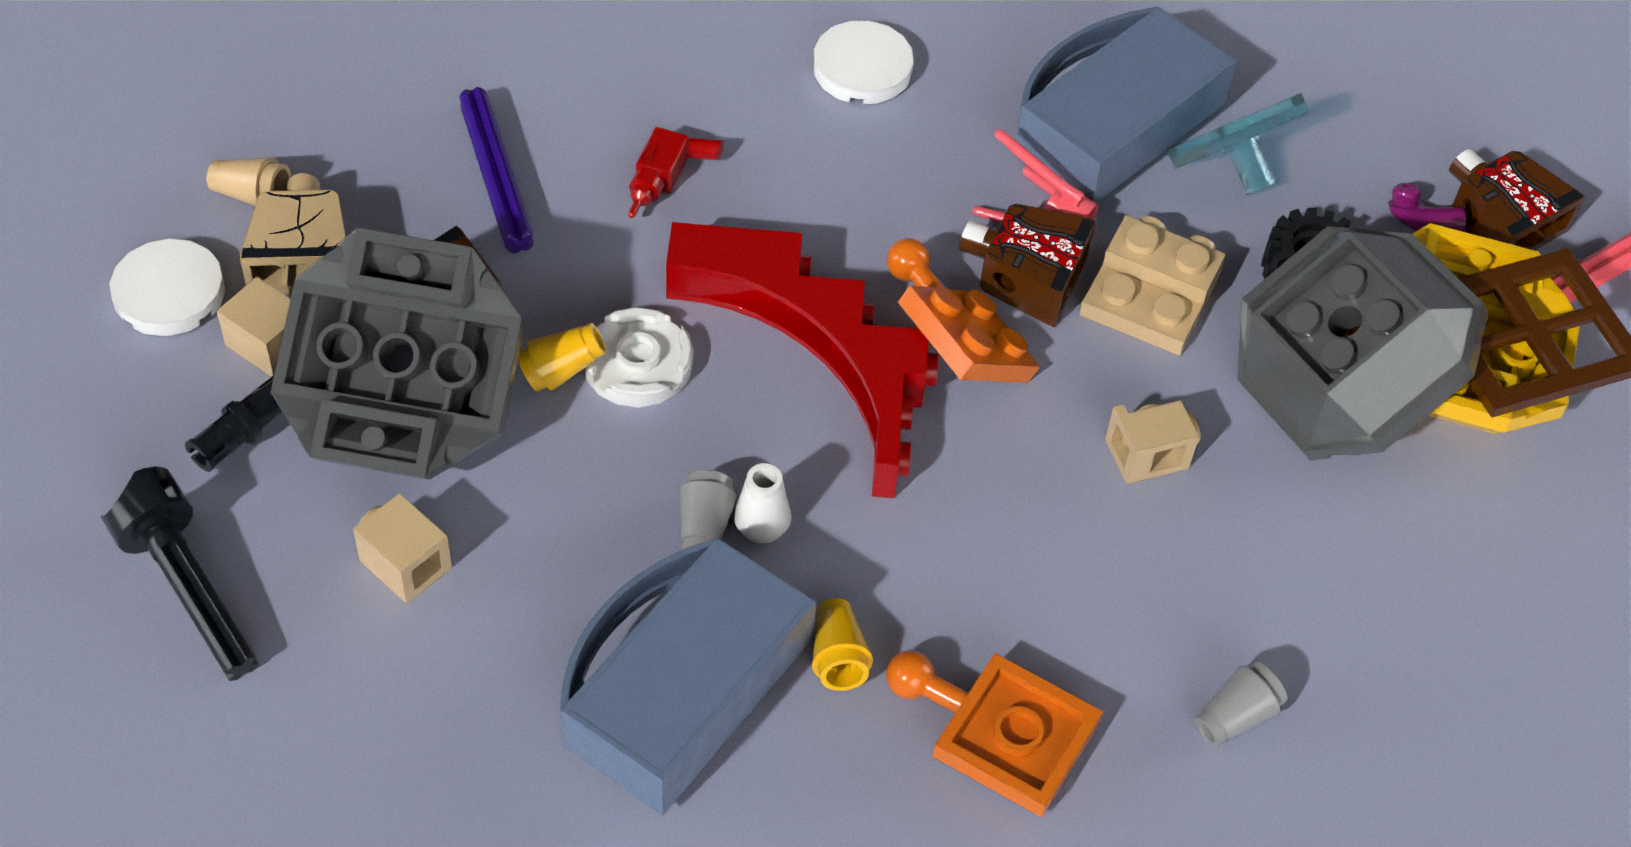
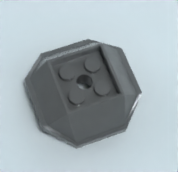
[1237,226,1489,461]
[271,227,526,480]

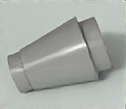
[679,469,737,550]
[1194,662,1288,748]

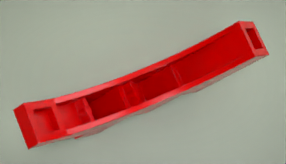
[666,222,938,498]

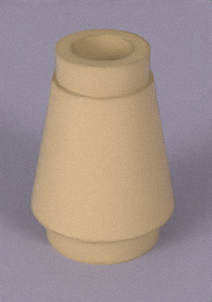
[206,157,292,206]

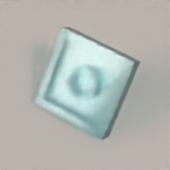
[1167,93,1309,196]

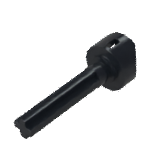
[101,466,259,681]

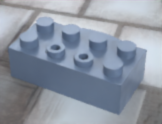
[1016,6,1237,203]
[560,538,816,816]

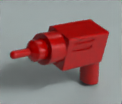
[628,127,724,218]

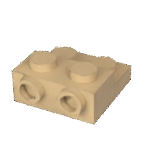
[1079,215,1226,356]

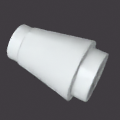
[733,463,792,544]

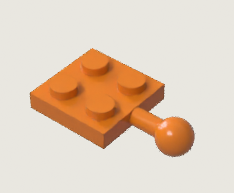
[886,238,1040,383]
[886,650,1103,817]

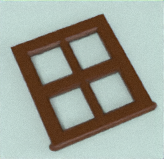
[1458,248,1631,418]

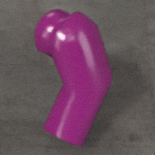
[1388,183,1466,232]

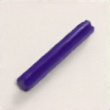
[459,87,534,254]

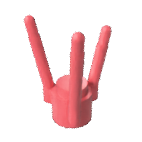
[972,129,1099,223]

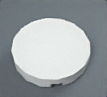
[813,21,914,104]
[109,238,226,336]
[584,307,694,408]

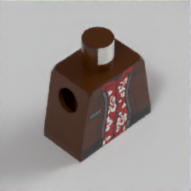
[1449,149,1585,250]
[959,203,1097,327]

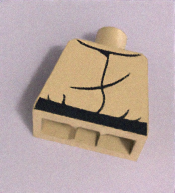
[240,173,346,293]

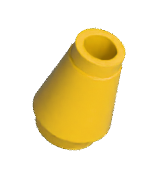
[518,323,606,392]
[812,598,873,691]

